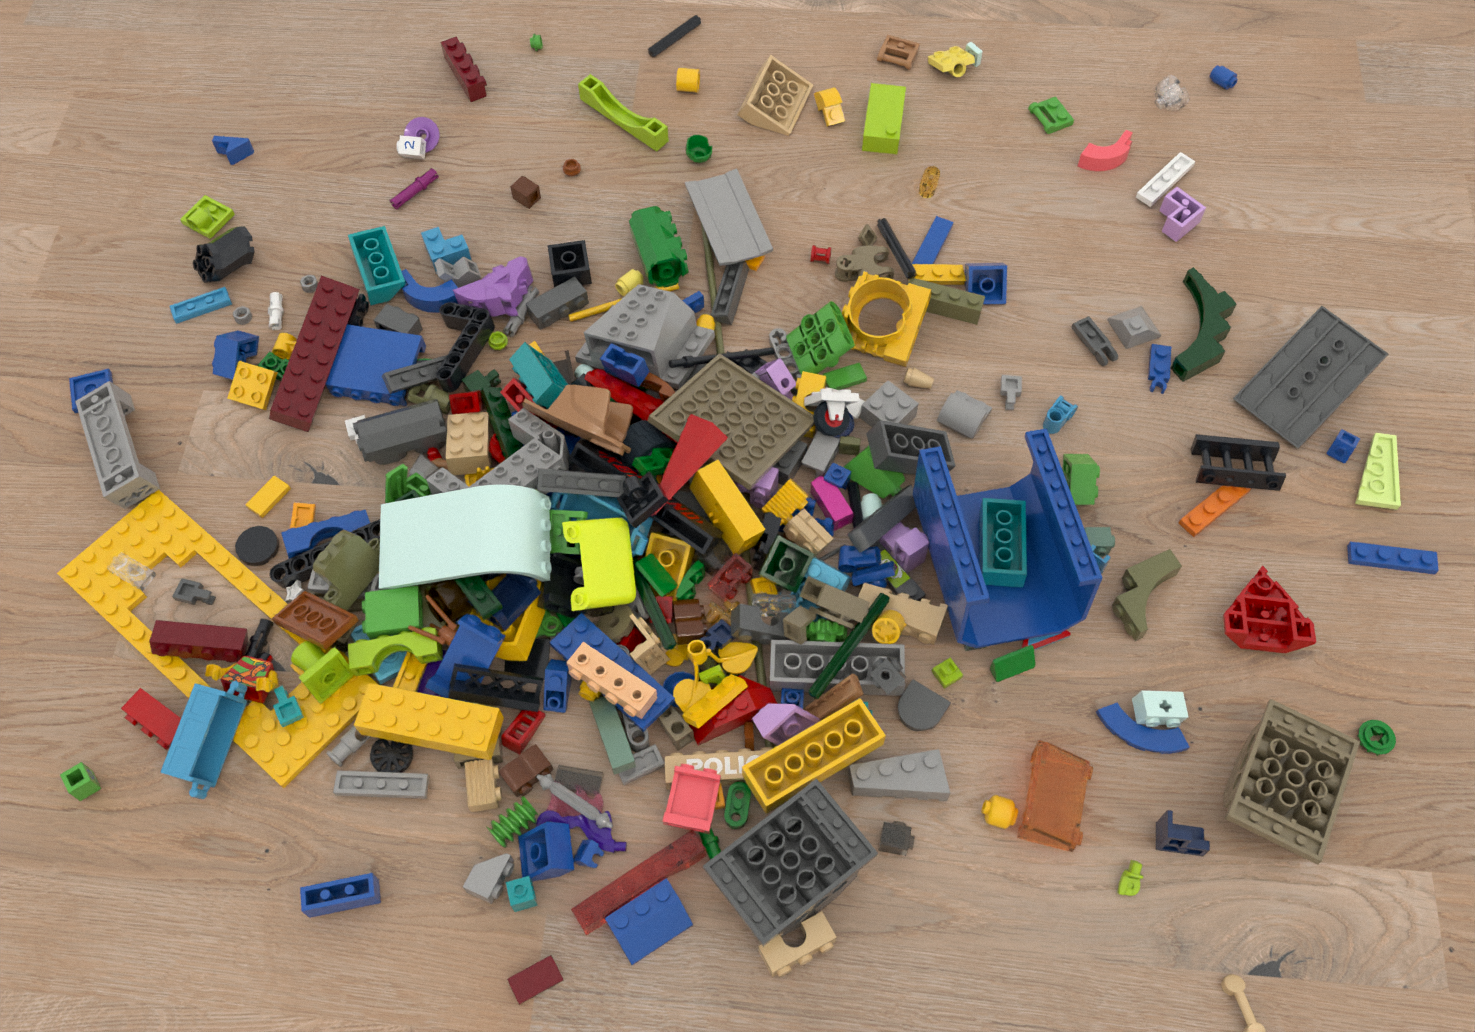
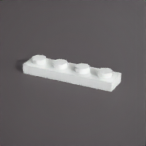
[1136,152,1195,207]

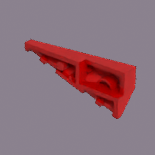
[651,414,728,517]

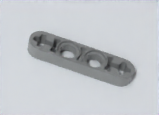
[769,328,802,395]

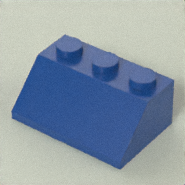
[605,878,693,965]

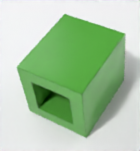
[60,762,102,801]

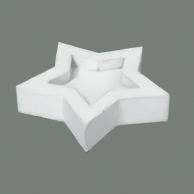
[285,580,306,603]

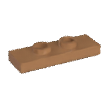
[803,673,864,720]

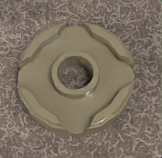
[597,605,636,644]

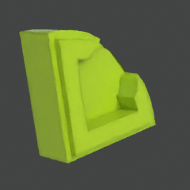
[699,665,726,685]

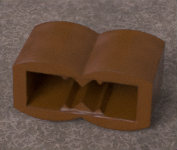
[673,599,707,645]
[499,744,554,797]

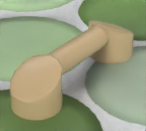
[1221,974,1266,1032]

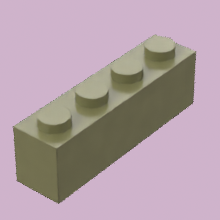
[908,277,985,325]

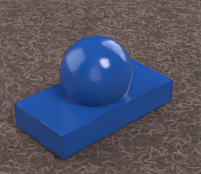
[851,561,896,588]

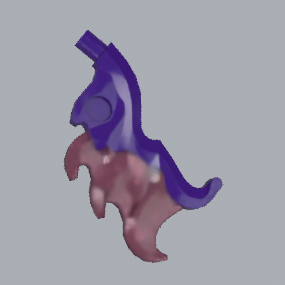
[536,781,627,853]

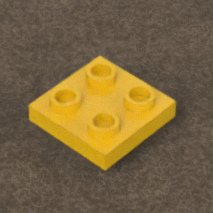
[227,361,278,410]

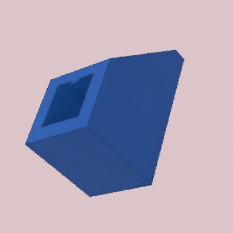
[543,659,572,713]

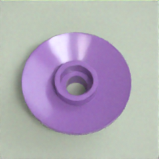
[404,117,440,153]

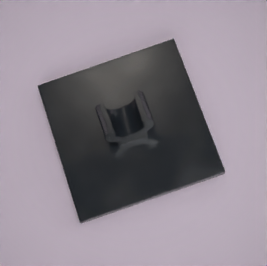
[504,638,550,680]

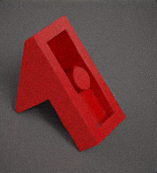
[449,390,483,415]

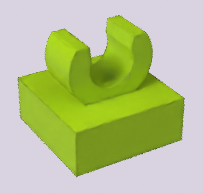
[931,657,963,689]

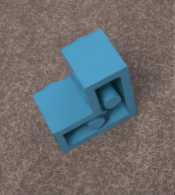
[421,227,472,274]

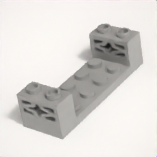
[75,381,160,509]

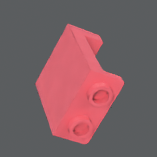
[663,764,721,834]

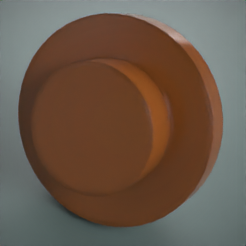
[563,159,581,176]

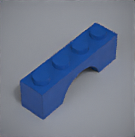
[281,509,370,559]

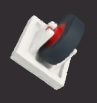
[804,389,859,436]

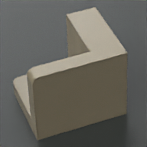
[783,606,816,644]

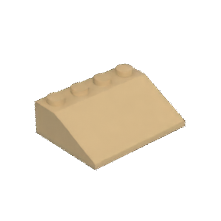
[737,55,813,136]

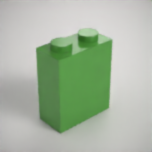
[362,586,424,640]

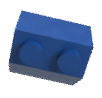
[965,263,1007,304]
[518,822,574,882]

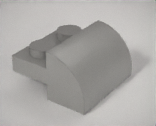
[937,390,992,439]

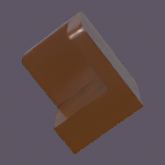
[510,176,541,209]

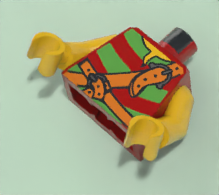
[205,652,279,704]

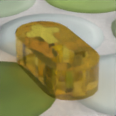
[919,166,940,198]

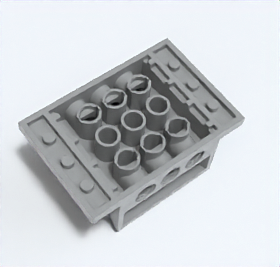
[575,284,715,390]

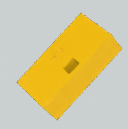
[689,460,765,556]

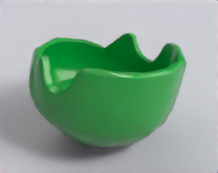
[685,135,713,163]

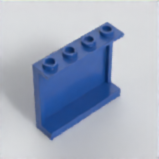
[325,325,426,406]

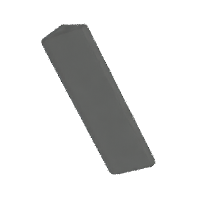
[710,260,749,325]

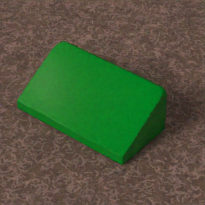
[635,554,678,597]
[990,645,1036,682]

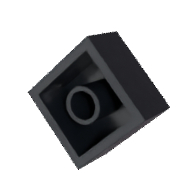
[547,240,592,288]

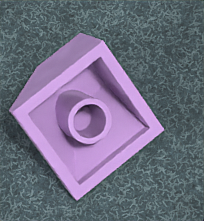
[752,703,821,745]

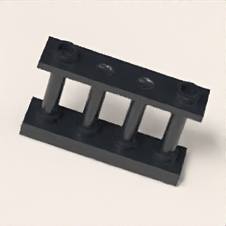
[1191,434,1286,491]

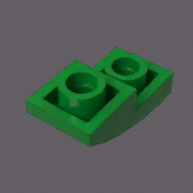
[257,351,289,381]
[676,560,705,600]

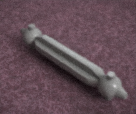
[537,774,613,829]

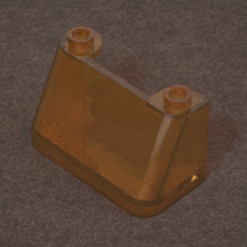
[1017,740,1093,852]

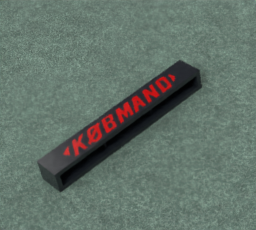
[568,439,723,555]

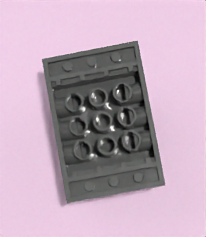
[703,779,878,947]

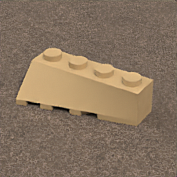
[858,583,948,645]

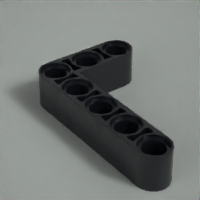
[436,302,495,393]

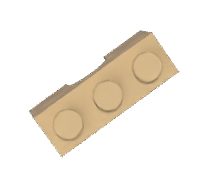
[758,911,837,977]

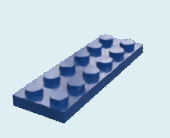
[550,613,675,732]

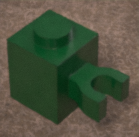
[461,369,501,403]

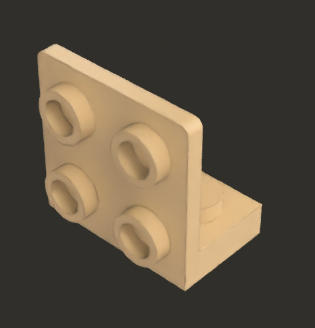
[629,613,670,675]

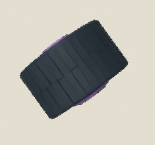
[610,420,677,479]

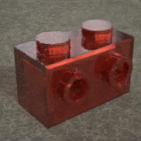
[707,553,753,603]

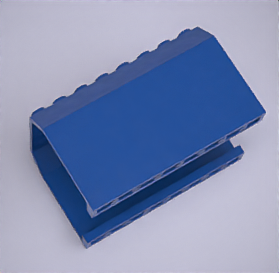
[913,428,1102,648]

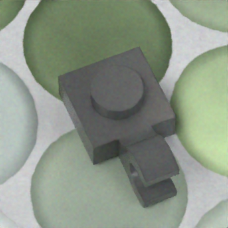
[172,578,216,605]

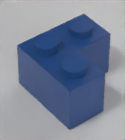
[212,330,259,379]

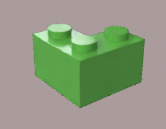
[1062,454,1100,505]

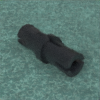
[245,618,274,658]

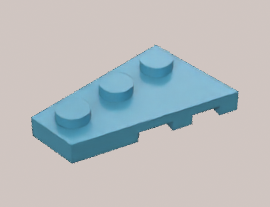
[350,624,407,685]

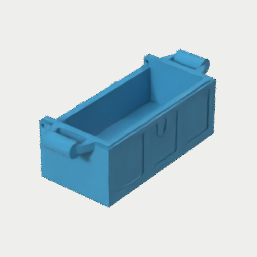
[550,492,653,557]
[160,681,247,799]

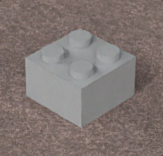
[860,381,919,427]

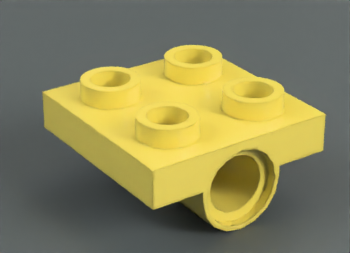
[928,46,975,77]

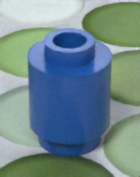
[1210,65,1238,90]

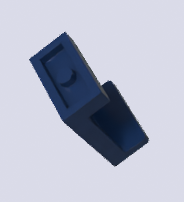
[468,573,541,631]

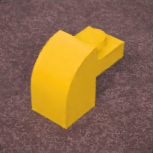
[814,87,845,127]

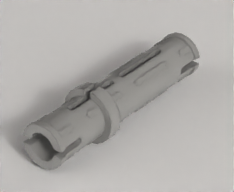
[503,286,539,337]

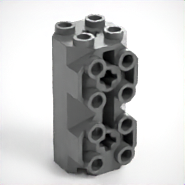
[353,399,447,465]

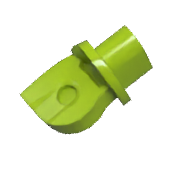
[1117,860,1143,896]

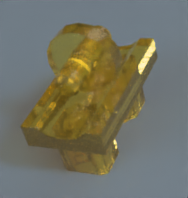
[705,600,741,626]

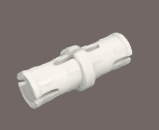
[268,292,284,330]

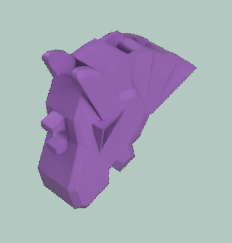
[453,256,533,317]

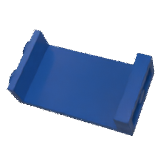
[425,614,505,703]

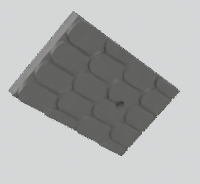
[1233,306,1389,449]

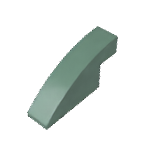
[589,696,636,775]

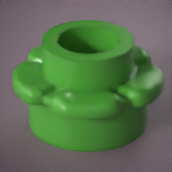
[530,34,543,51]

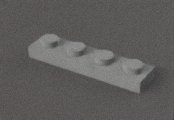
[333,771,430,799]

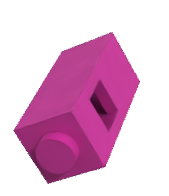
[810,476,853,531]

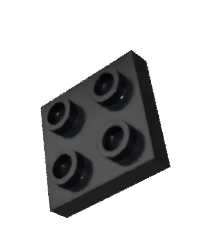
[617,471,668,528]

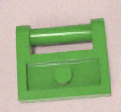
[1028,96,1074,134]
[549,510,588,555]

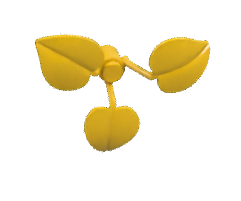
[658,634,758,713]

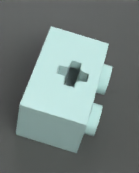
[1132,690,1188,728]

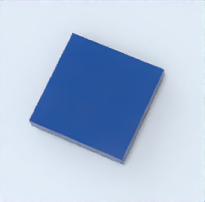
[69,369,113,414]

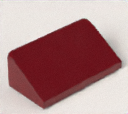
[507,955,563,1005]

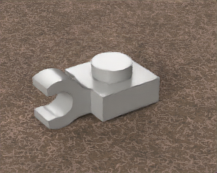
[1000,375,1022,410]

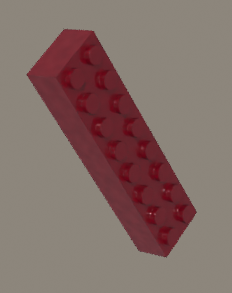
[269,275,360,432]

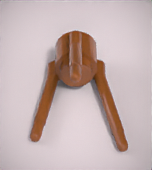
[408,595,458,646]

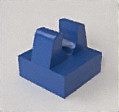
[573,840,604,868]

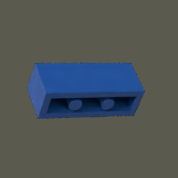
[300,873,381,918]

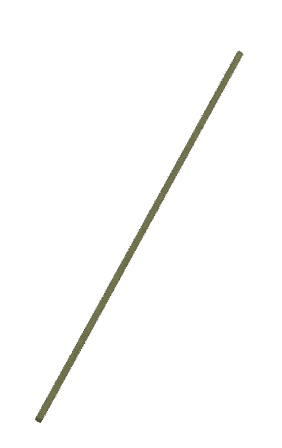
[701,224,775,748]

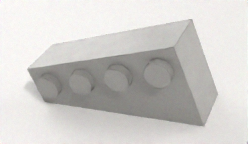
[848,749,950,801]

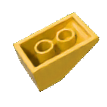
[645,532,695,601]

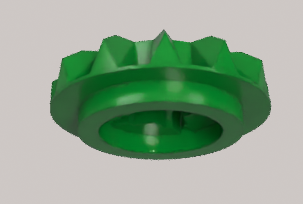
[1357,720,1396,756]

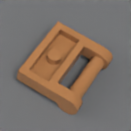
[877,34,920,70]

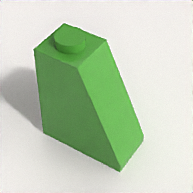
[844,446,905,499]

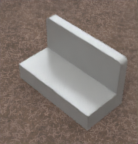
[802,431,840,479]

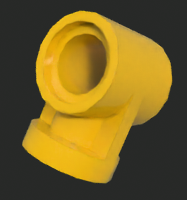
[272,333,297,360]

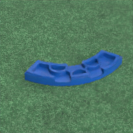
[1096,702,1190,754]

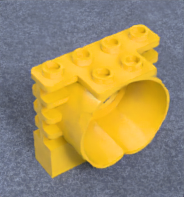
[842,271,931,367]

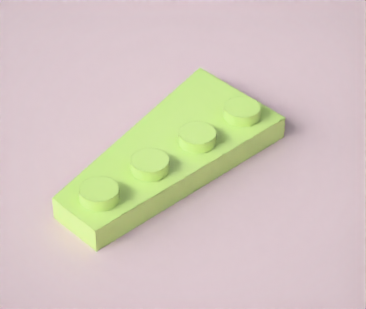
[1355,433,1401,510]

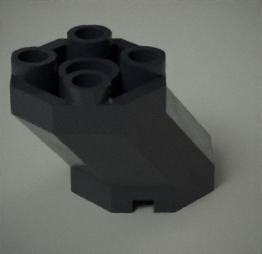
[193,226,255,283]

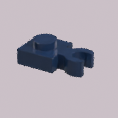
[700,619,736,653]

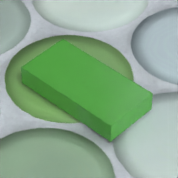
[823,362,867,390]

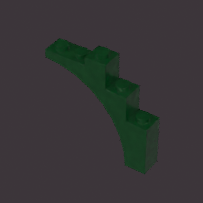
[1171,267,1237,382]

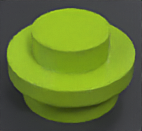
[488,331,508,350]

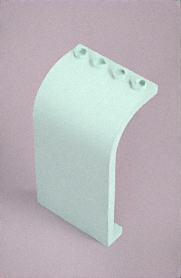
[379,485,552,590]

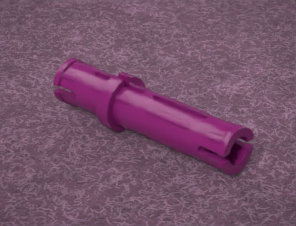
[389,168,439,210]

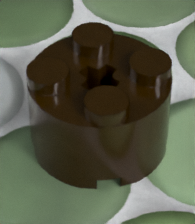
[425,579,473,626]

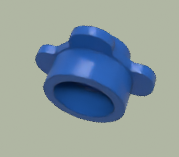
[815,517,834,537]

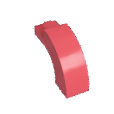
[1078,130,1132,171]

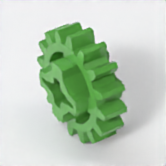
[806,618,848,642]

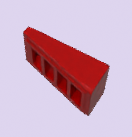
[501,710,546,755]

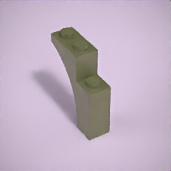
[1112,549,1182,641]

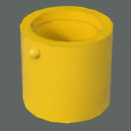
[676,68,700,93]
[872,610,906,644]

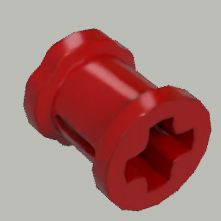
[810,245,832,264]

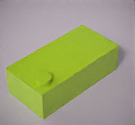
[862,83,906,155]

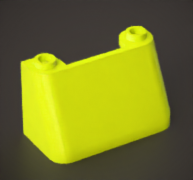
[562,518,636,611]

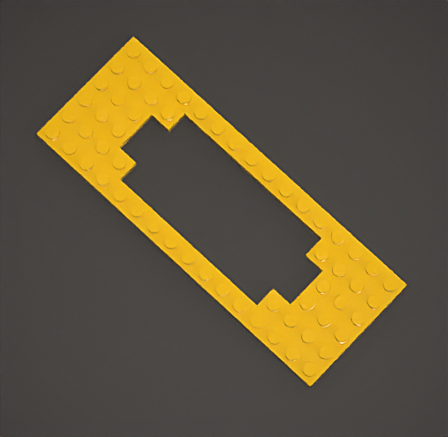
[57,490,379,789]

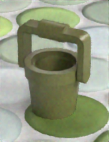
[407,384,451,414]

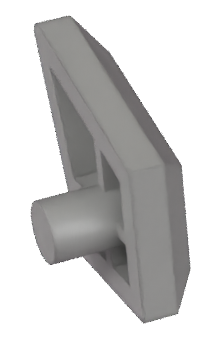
[409,453,438,479]

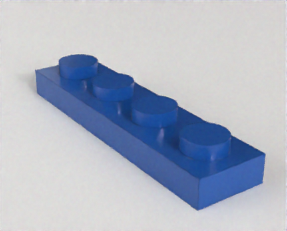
[1347,541,1439,574]

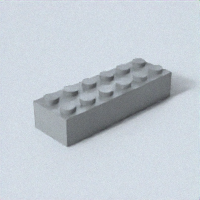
[770,640,905,696]

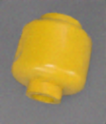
[981,795,1018,829]

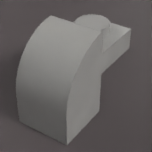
[434,256,481,288]

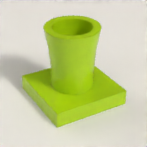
[291,641,355,704]

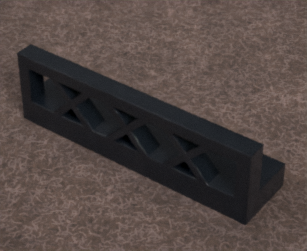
[448,663,543,712]

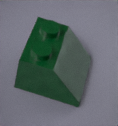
[758,535,815,593]

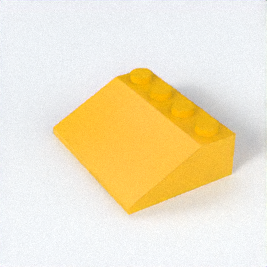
[470,574,546,661]

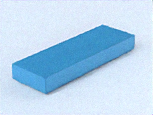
[169,287,232,324]

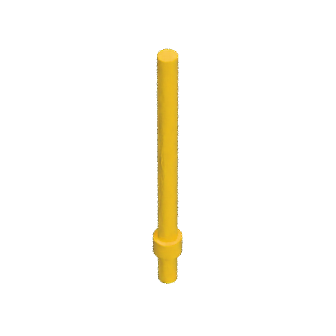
[568,283,679,322]

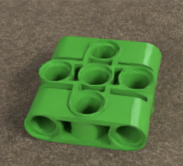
[786,301,855,375]

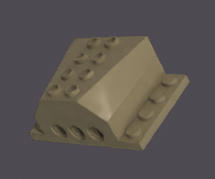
[1223,699,1360,865]

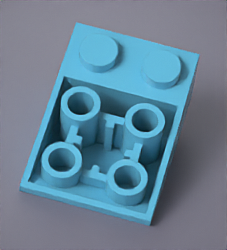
[781,557,852,622]

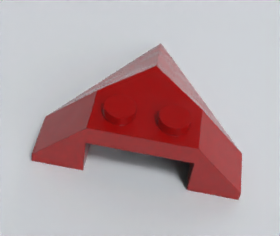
[1223,565,1316,653]

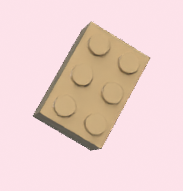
[446,412,492,475]

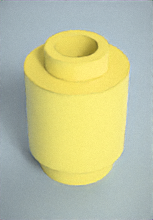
[615,269,644,296]

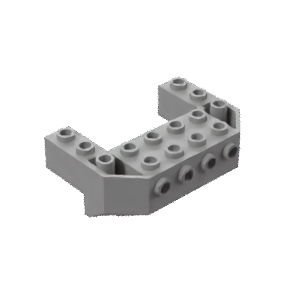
[426,408,570,495]

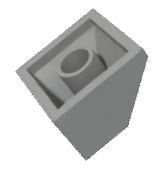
[1107,306,1161,349]

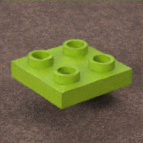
[180,195,235,239]

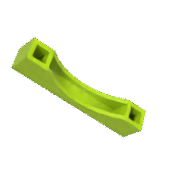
[578,74,669,152]

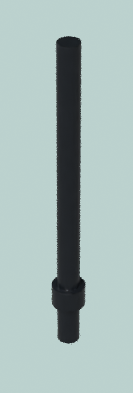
[669,347,774,368]

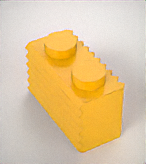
[761,478,809,526]

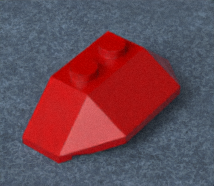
[689,675,777,746]

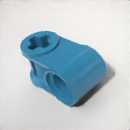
[1043,395,1078,434]

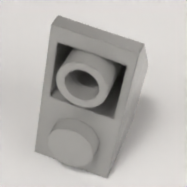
[463,853,514,904]

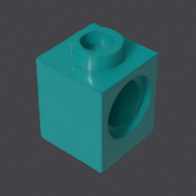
[506,876,538,912]

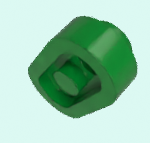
[724,782,751,829]

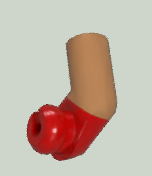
[427,447,448,470]

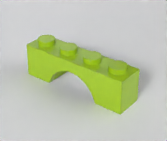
[348,627,443,676]

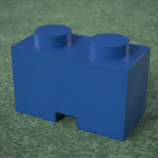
[600,343,650,387]

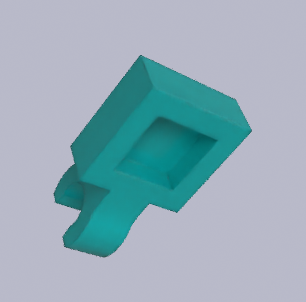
[273,685,304,727]

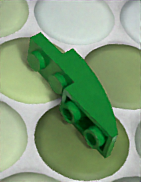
[632,448,674,476]

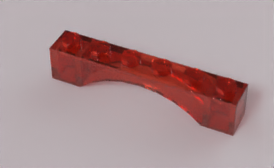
[571,829,706,936]

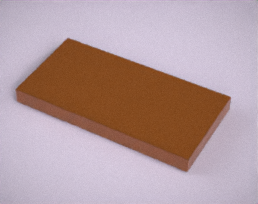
[272,591,359,650]

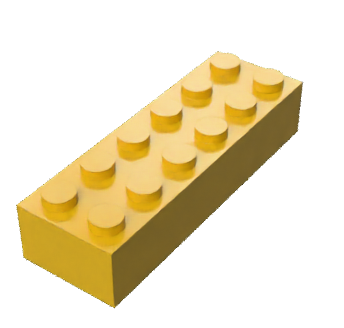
[354,683,504,760]
[742,698,886,814]

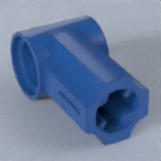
[838,545,881,573]

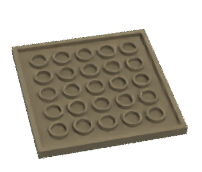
[648,353,815,491]

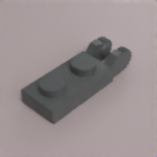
[1071,316,1118,366]

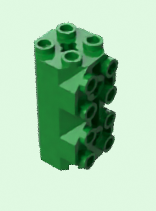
[629,206,689,288]

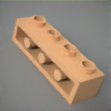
[567,642,657,719]

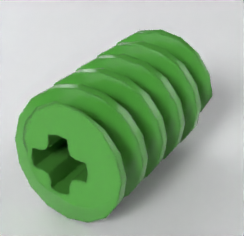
[486,796,538,848]

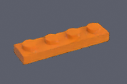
[1179,485,1252,537]

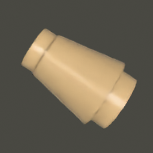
[903,367,934,389]

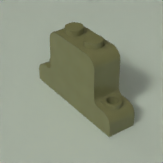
[313,530,380,611]

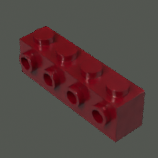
[440,36,487,102]
[149,620,249,663]

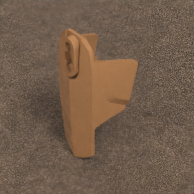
[523,385,633,456]

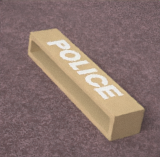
[665,747,773,790]

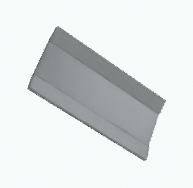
[685,168,773,266]

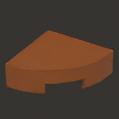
[744,722,754,751]

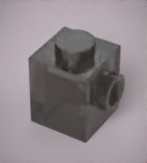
[878,821,915,856]

